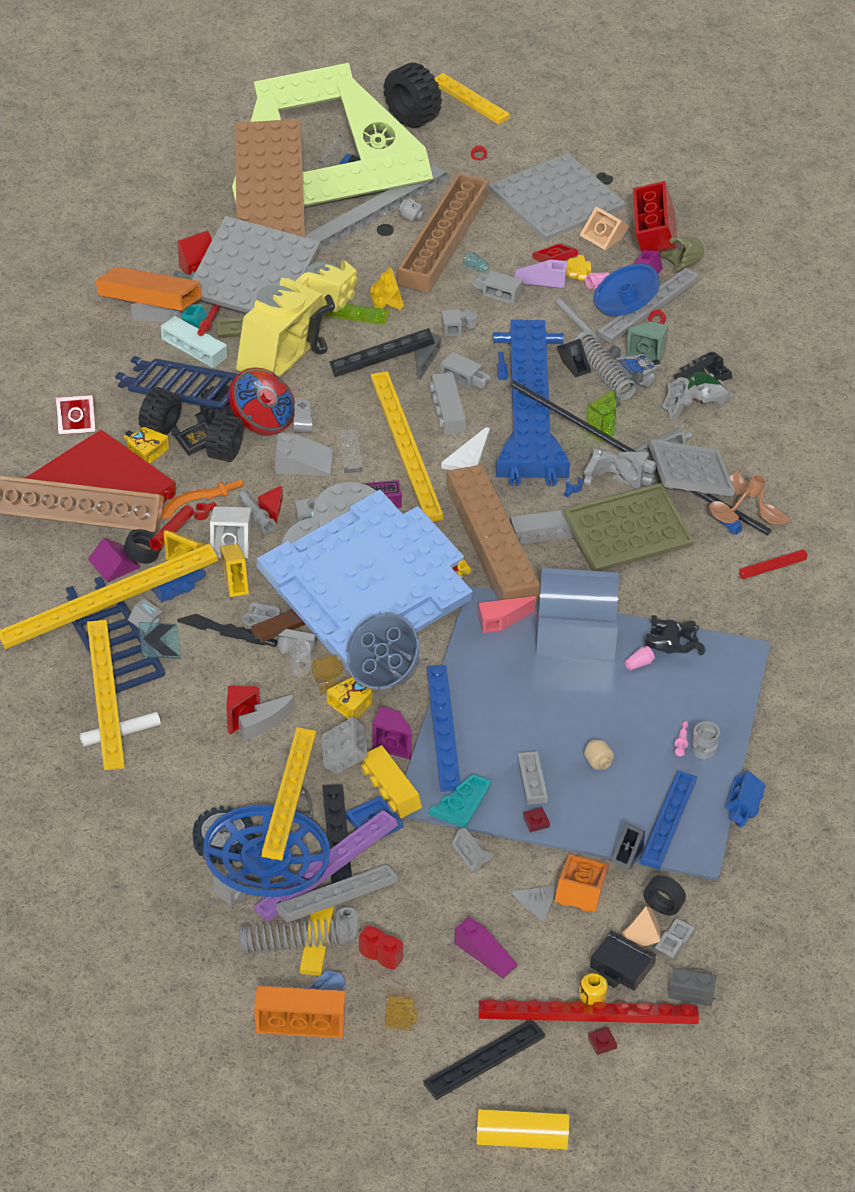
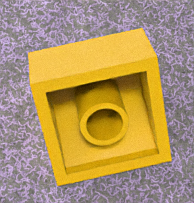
[164,531,207,569]

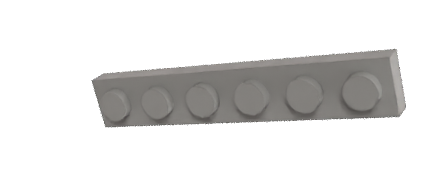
[276,864,398,923]

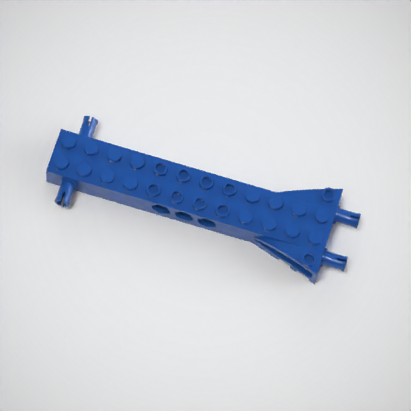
[493,319,570,486]

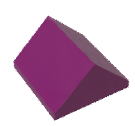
[88,538,140,583]

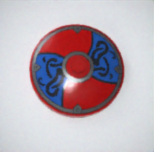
[229,367,295,436]

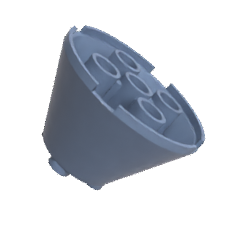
[345,612,420,690]

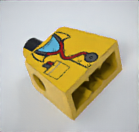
[124,427,169,464]
[327,677,374,720]

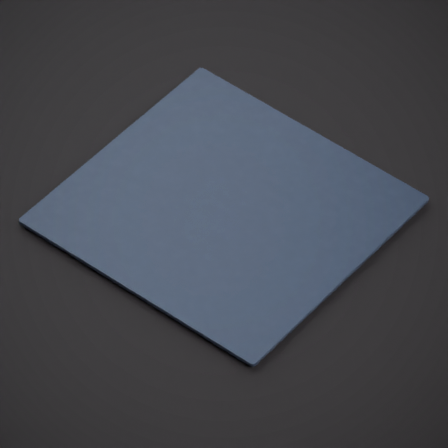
[395,586,770,880]

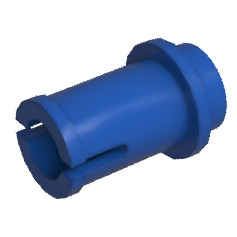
[719,520,743,535]

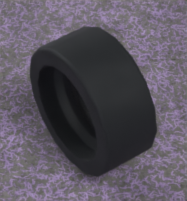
[124,529,161,564]
[643,875,686,916]

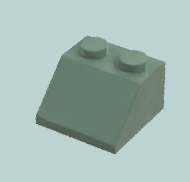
[626,321,668,362]

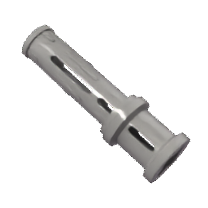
[238,490,276,534]

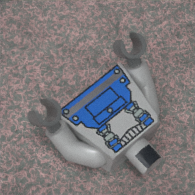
[608,345,661,391]

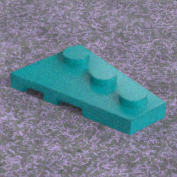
[428,774,492,828]

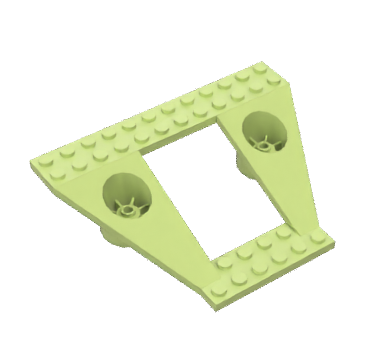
[232,63,433,206]

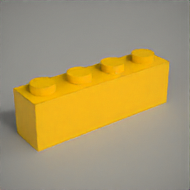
[360,745,422,819]

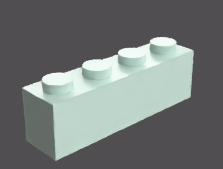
[161,316,227,368]

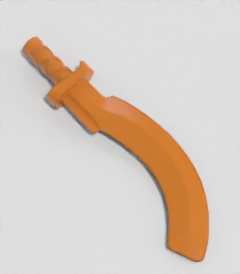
[161,479,243,519]

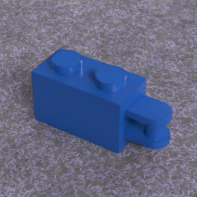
[151,569,206,603]
[725,770,766,828]

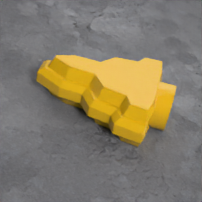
[566,255,591,281]

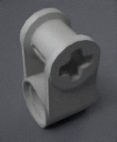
[294,399,312,432]
[242,602,280,626]

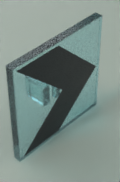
[139,622,181,659]

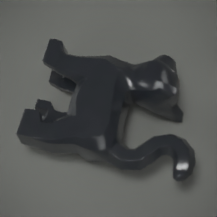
[645,615,706,656]

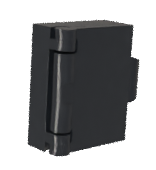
[590,930,656,991]

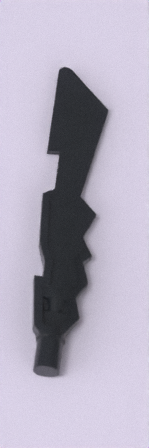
[177,613,278,647]

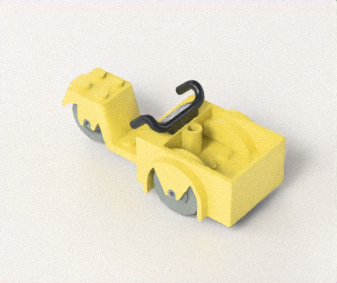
[236,260,358,377]

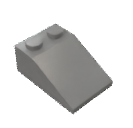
[275,433,333,476]

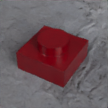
[523,807,550,832]
[588,1027,617,1055]

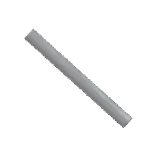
[556,298,600,342]

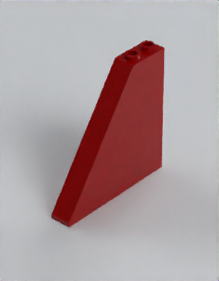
[25,429,176,503]

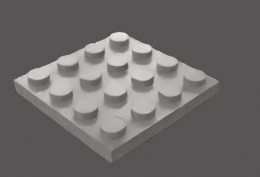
[649,439,735,497]

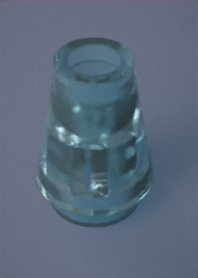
[463,251,490,273]

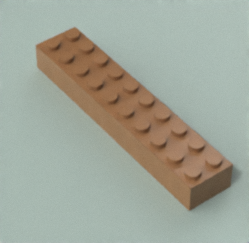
[397,173,489,293]
[446,465,540,603]
[0,476,164,533]

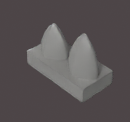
[277,629,318,660]
[452,828,494,872]

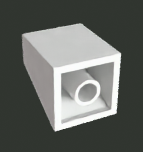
[210,507,251,558]

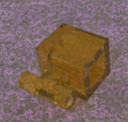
[311,655,343,694]
[385,996,418,1031]

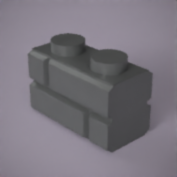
[669,967,717,1006]

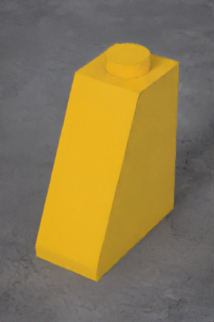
[219,543,249,597]

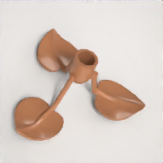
[709,471,792,525]

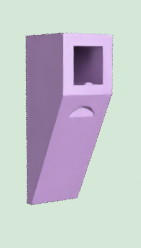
[514,260,567,288]

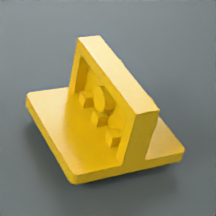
[369,268,404,312]

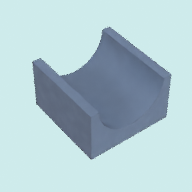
[536,568,619,661]

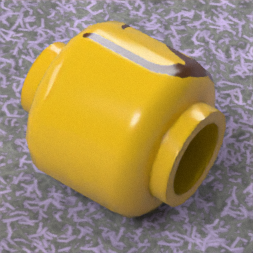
[579,973,608,1005]

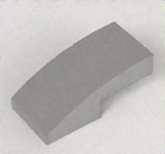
[654,918,695,959]

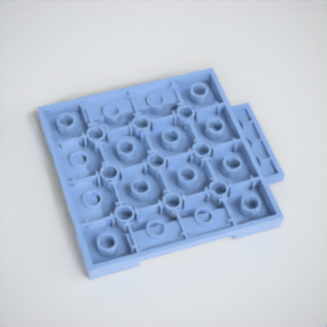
[256,490,473,672]

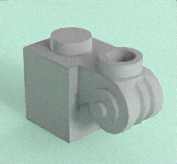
[441,309,477,337]

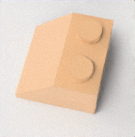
[580,206,630,250]

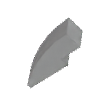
[238,695,294,740]

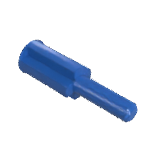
[497,352,508,380]

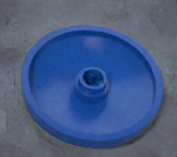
[594,264,660,316]

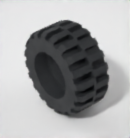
[383,62,442,128]

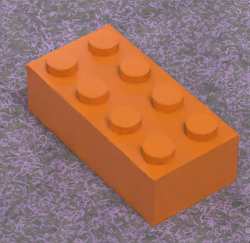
[254,986,346,1038]

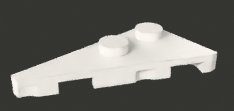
[441,427,490,470]

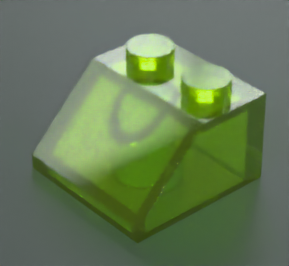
[586,390,617,442]

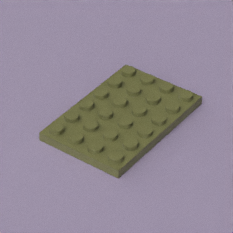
[563,483,695,571]

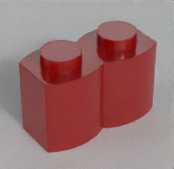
[359,926,403,969]

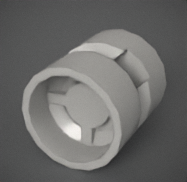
[691,721,720,760]

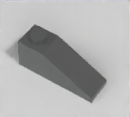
[415,333,441,380]

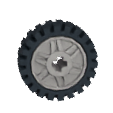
[193,806,255,865]

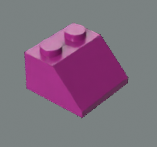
[372,707,412,760]

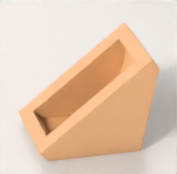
[622,906,661,947]

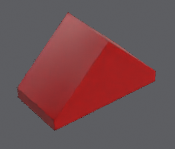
[258,486,283,524]

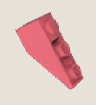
[478,596,536,633]

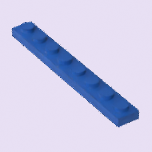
[427,665,461,792]

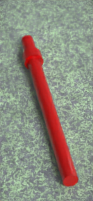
[197,304,221,336]

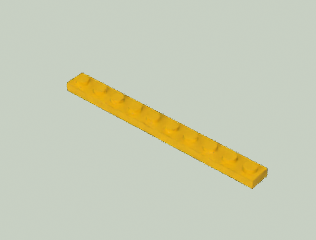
[87,620,125,770]
[261,727,316,860]

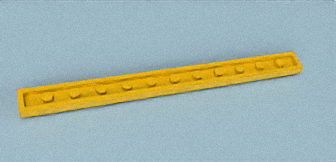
[371,371,443,522]
[0,544,218,649]

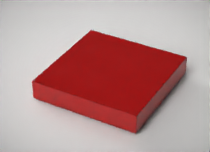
[532,243,579,262]

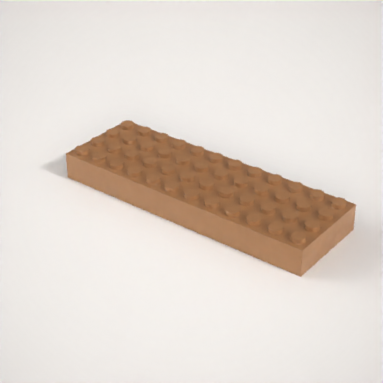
[234,119,306,238]

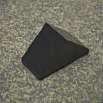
[610,823,645,870]

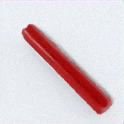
[739,549,808,579]

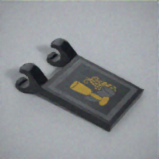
[169,412,210,456]

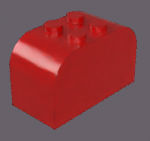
[633,181,678,252]

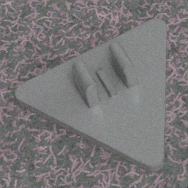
[512,885,557,921]

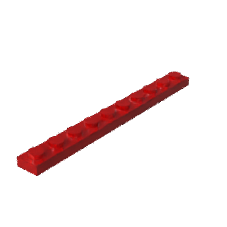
[479,999,699,1024]

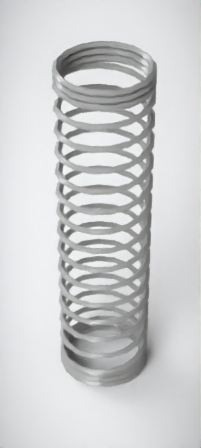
[575,331,637,400]
[240,917,350,954]

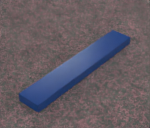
[640,771,697,870]

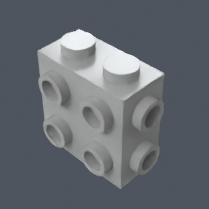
[321,717,367,775]

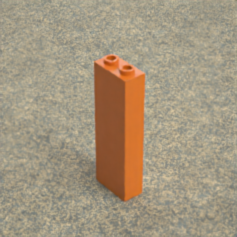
[96,266,202,311]

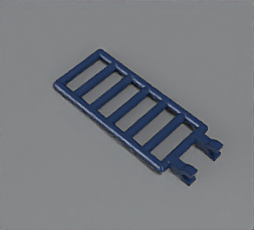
[115,356,238,409]
[65,576,166,693]

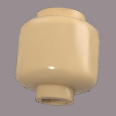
[584,740,614,770]

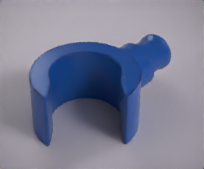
[564,477,583,497]

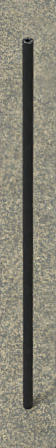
[510,380,771,536]

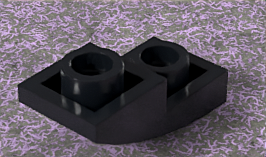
[702,352,732,381]

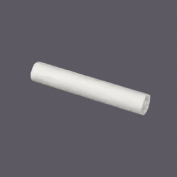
[79,712,161,747]

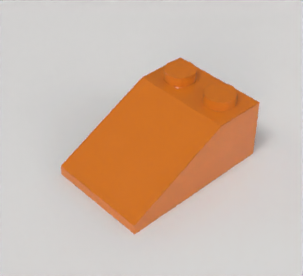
[554,854,609,912]

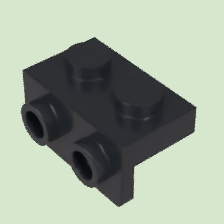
[673,356,713,380]

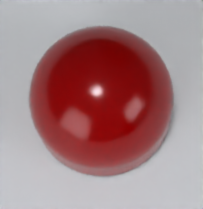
[471,146,487,160]
[648,310,666,324]

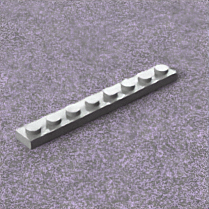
[598,268,699,344]

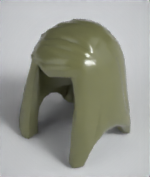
[660,237,704,273]

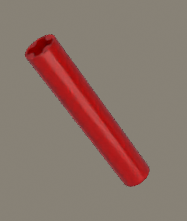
[149,505,194,551]

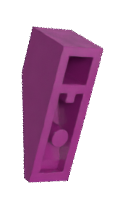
[454,916,517,979]

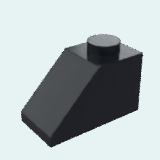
[557,339,591,377]

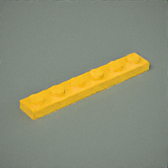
[434,73,510,125]

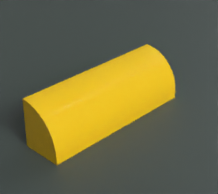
[477,1109,569,1150]

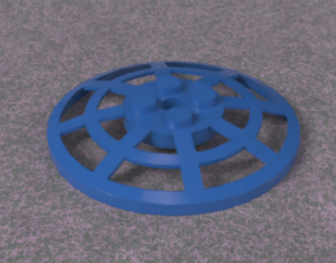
[203,805,330,897]

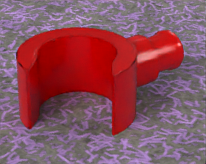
[194,502,217,520]

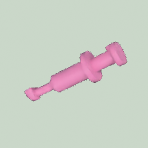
[675,721,688,756]

